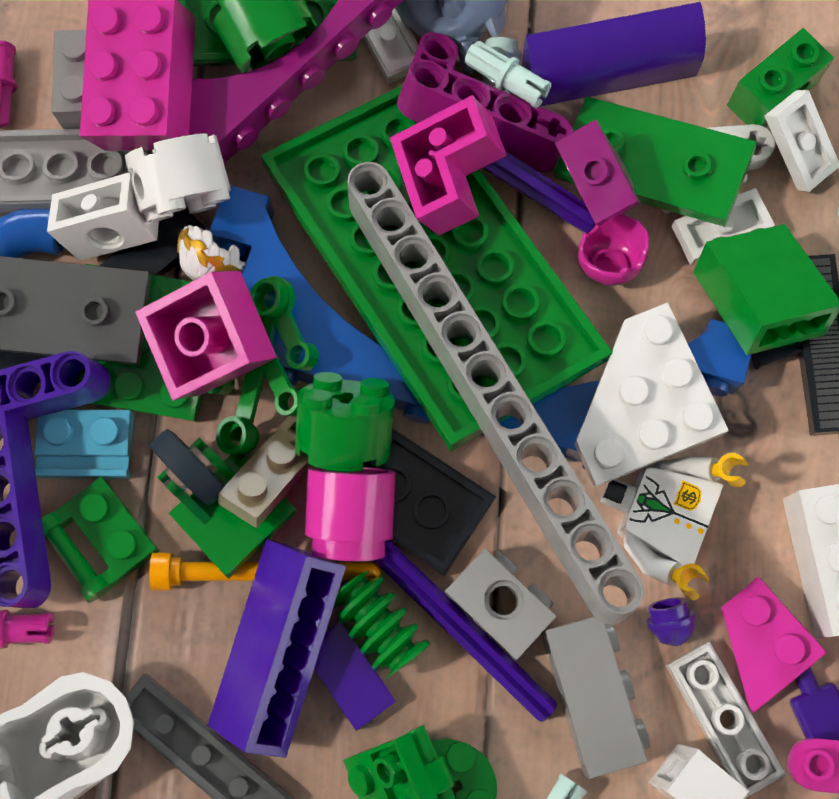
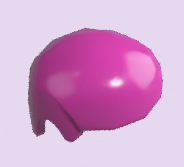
[578,214,649,286]

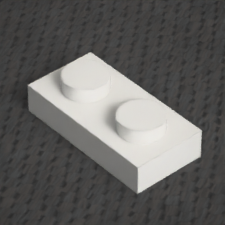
[764,90,839,192]

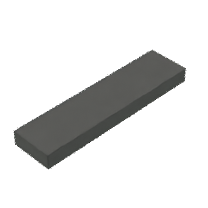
[125,673,294,799]

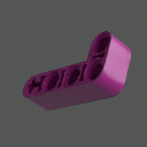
[397,32,573,172]

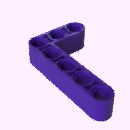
[0,351,111,608]

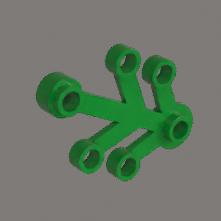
[208,276,319,455]

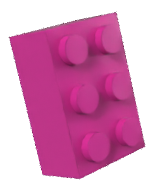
[80,0,196,151]

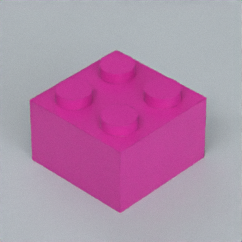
[135,271,277,401]

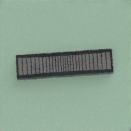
[798,254,839,436]

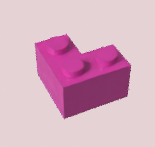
[390,95,507,235]

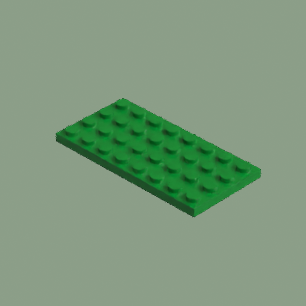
[261,85,613,452]

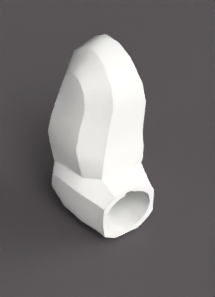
[0,672,135,799]

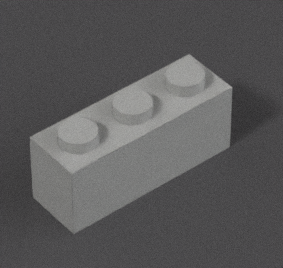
[541,617,650,779]

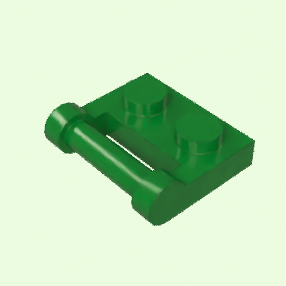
[42,476,160,603]

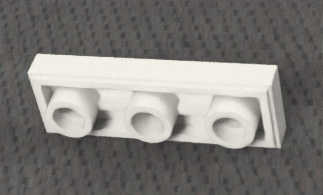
[665,642,786,799]

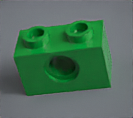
[727,28,834,128]

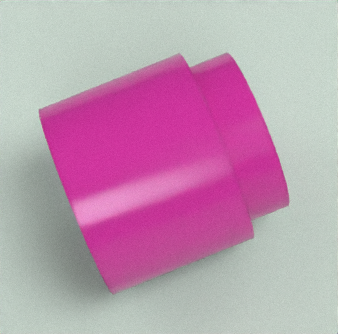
[305,467,396,561]

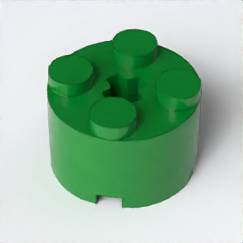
[213,0,319,74]
[295,372,395,472]

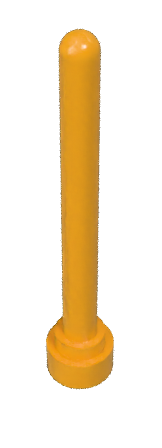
[149,553,381,591]

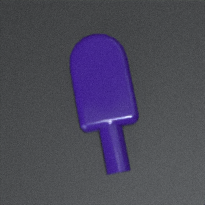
[790,667,839,740]

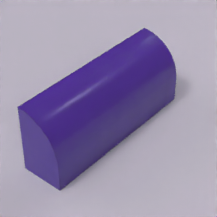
[521,2,706,107]
[207,539,346,758]

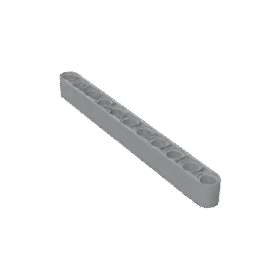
[347,162,644,625]

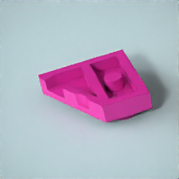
[721,576,827,713]

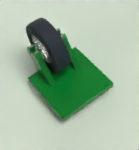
[150,429,298,579]

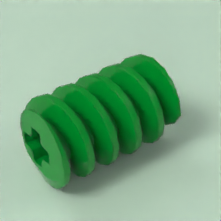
[333,570,430,680]

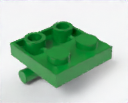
[343,725,455,799]

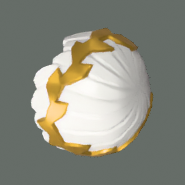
[177,225,246,280]

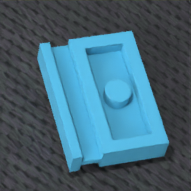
[35,410,134,479]

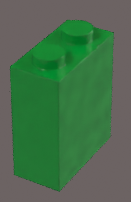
[693,224,839,355]

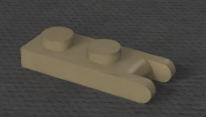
[218,416,312,528]

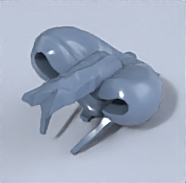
[395,0,508,74]

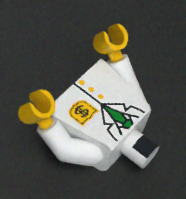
[600,453,749,600]

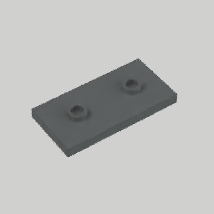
[0,256,152,366]

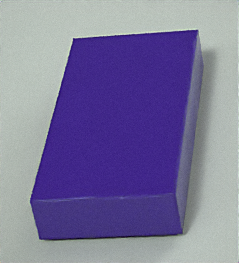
[314,622,396,731]

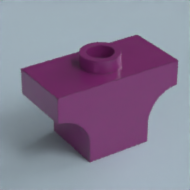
[555,119,640,226]

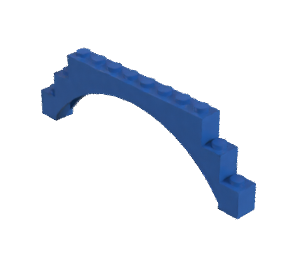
[210,186,751,470]

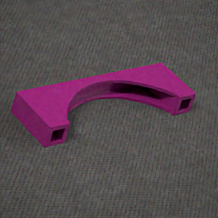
[189,0,403,167]

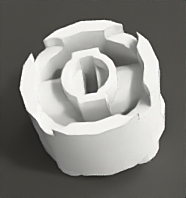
[125,134,231,223]

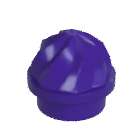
[646,597,695,646]

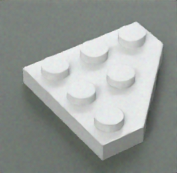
[574,302,729,488]

